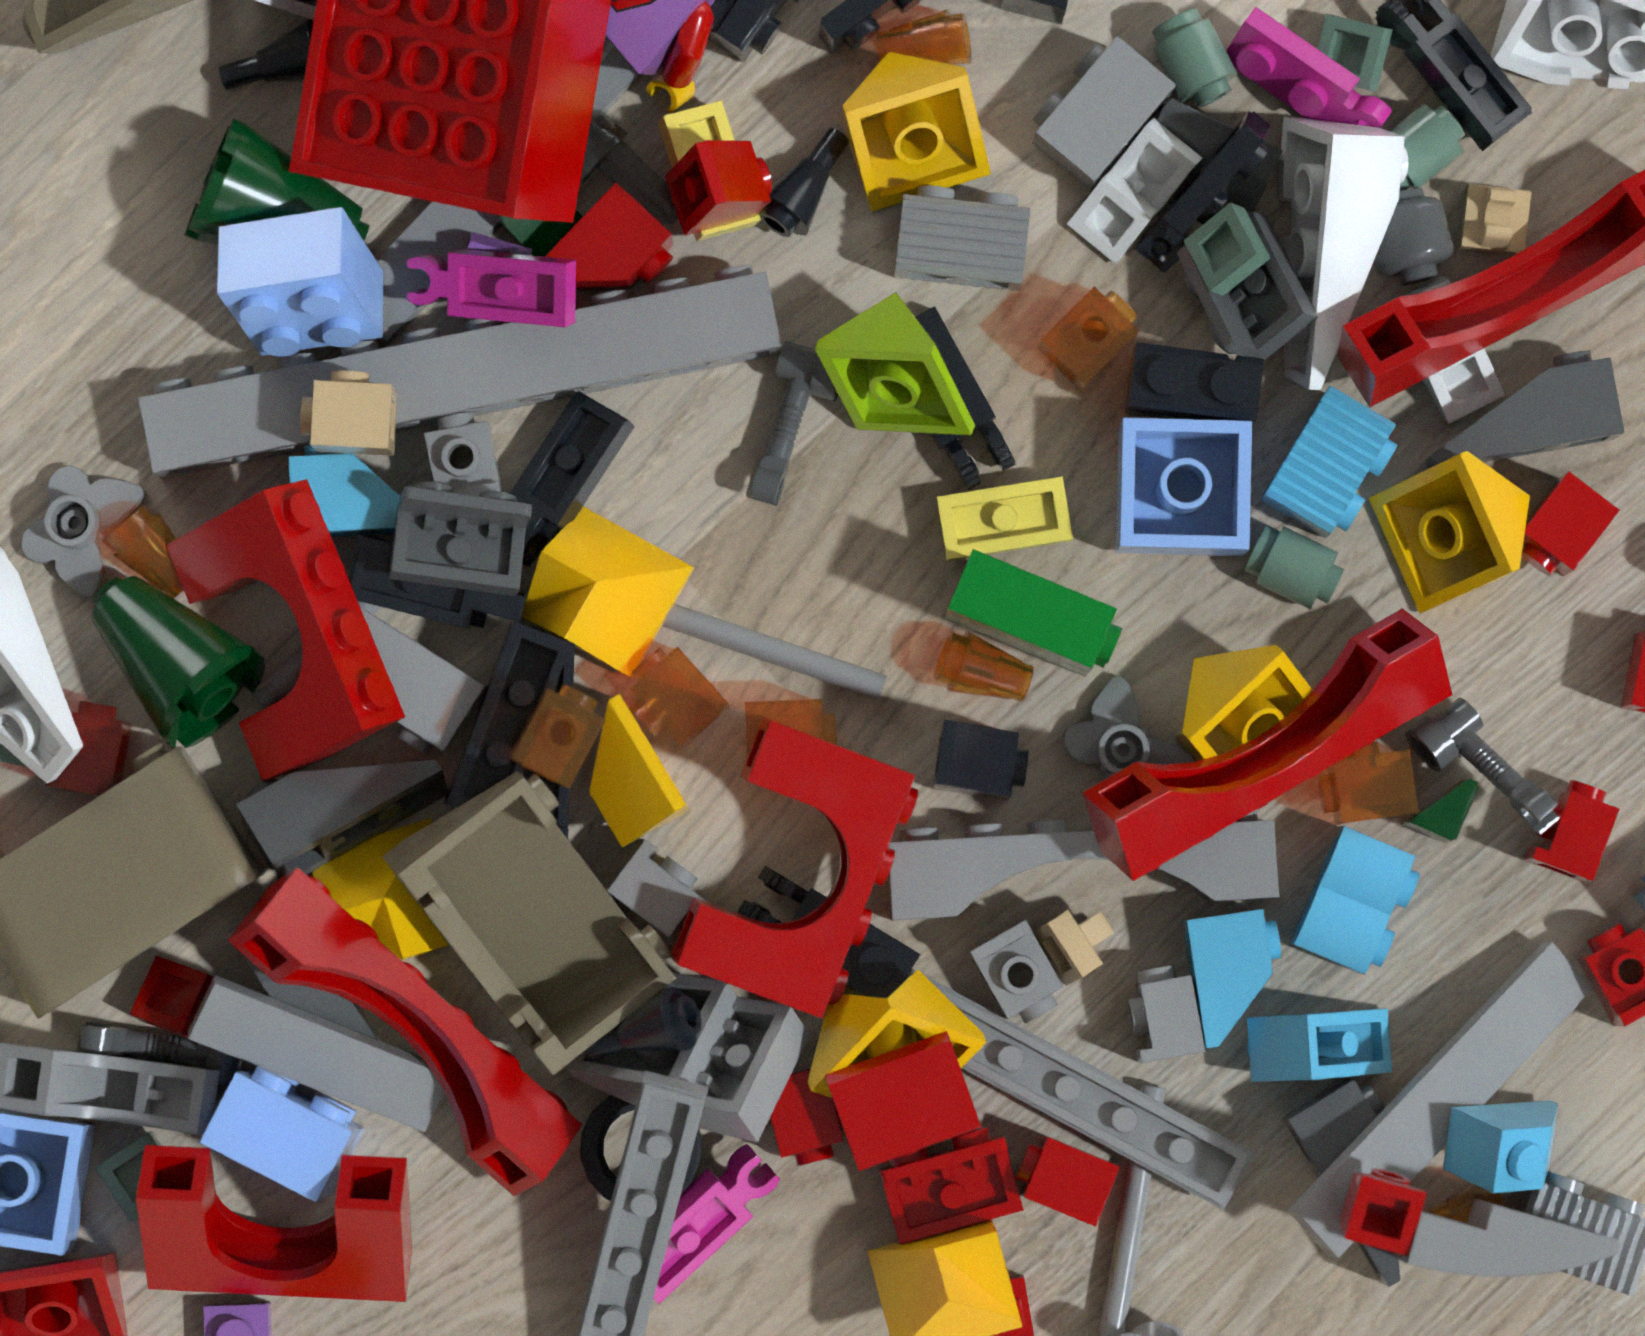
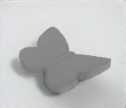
[21,465,145,598]
[1064,676,1195,780]

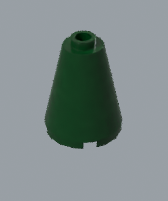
[184,118,370,245]
[91,576,266,748]

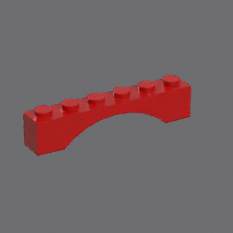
[1337,170,1645,408]
[1082,608,1453,881]
[228,867,583,1197]

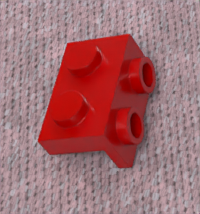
[879,1127,1024,1244]

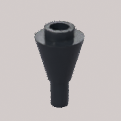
[219,19,314,90]
[759,128,849,237]
[586,987,701,1059]

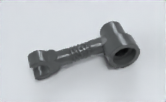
[750,341,839,506]
[1406,697,1560,834]
[78,1022,242,1085]

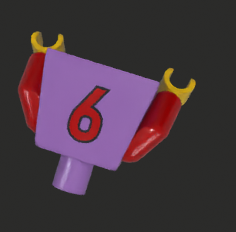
[606,0,715,113]

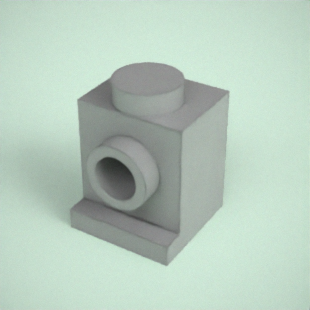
[424,412,503,496]
[607,839,707,938]
[968,920,1064,1024]
[1128,965,1206,1063]

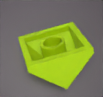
[815,292,975,435]

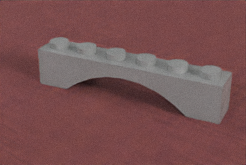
[888,809,1279,921]

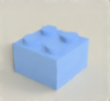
[217,207,383,357]
[1115,418,1252,556]
[199,1066,365,1202]
[0,1109,96,1256]

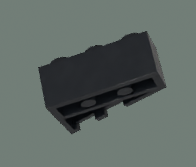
[443,621,575,839]

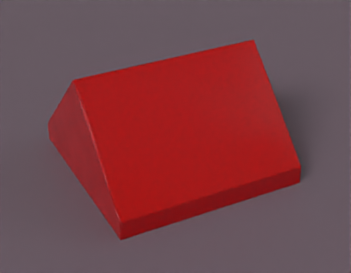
[825,1031,981,1171]
[0,1252,128,1336]

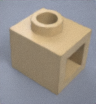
[300,370,398,456]

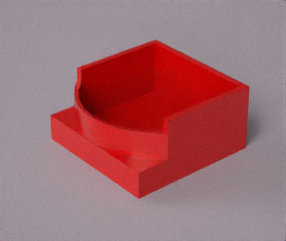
[289,0,612,223]

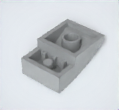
[567,973,810,1142]
[1391,1198,1622,1277]

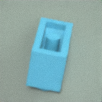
[289,445,400,538]
[1182,909,1281,1048]
[1247,1008,1392,1082]
[1443,1100,1558,1193]

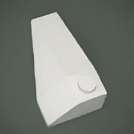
[1490,0,1645,89]
[1278,117,1408,390]
[0,547,83,783]

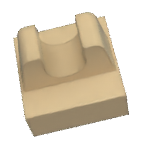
[1458,184,1532,257]
[1033,910,1115,986]

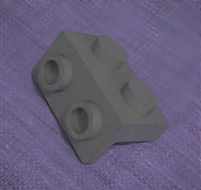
[1177,211,1318,360]
[388,482,532,597]

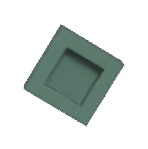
[1317,14,1393,92]
[1184,203,1270,296]
[95,1131,162,1221]

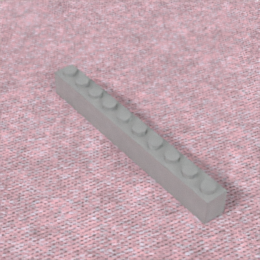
[138,265,782,479]

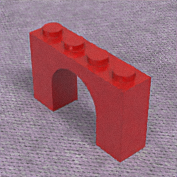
[166,479,406,781]
[670,716,918,1018]
[136,1145,412,1302]

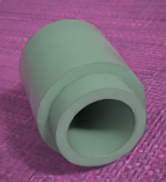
[1152,8,1237,108]
[1390,104,1465,191]
[1244,525,1345,610]

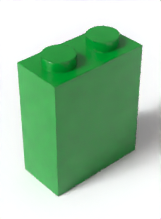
[944,549,1122,677]

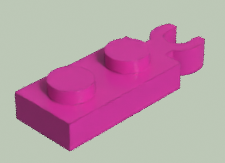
[1226,7,1392,128]
[407,248,576,328]
[654,1144,780,1304]

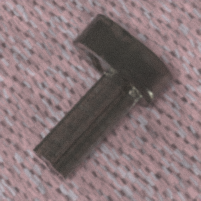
[579,111,679,230]

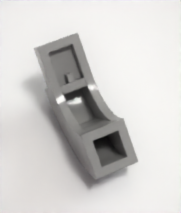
[0,1042,220,1135]

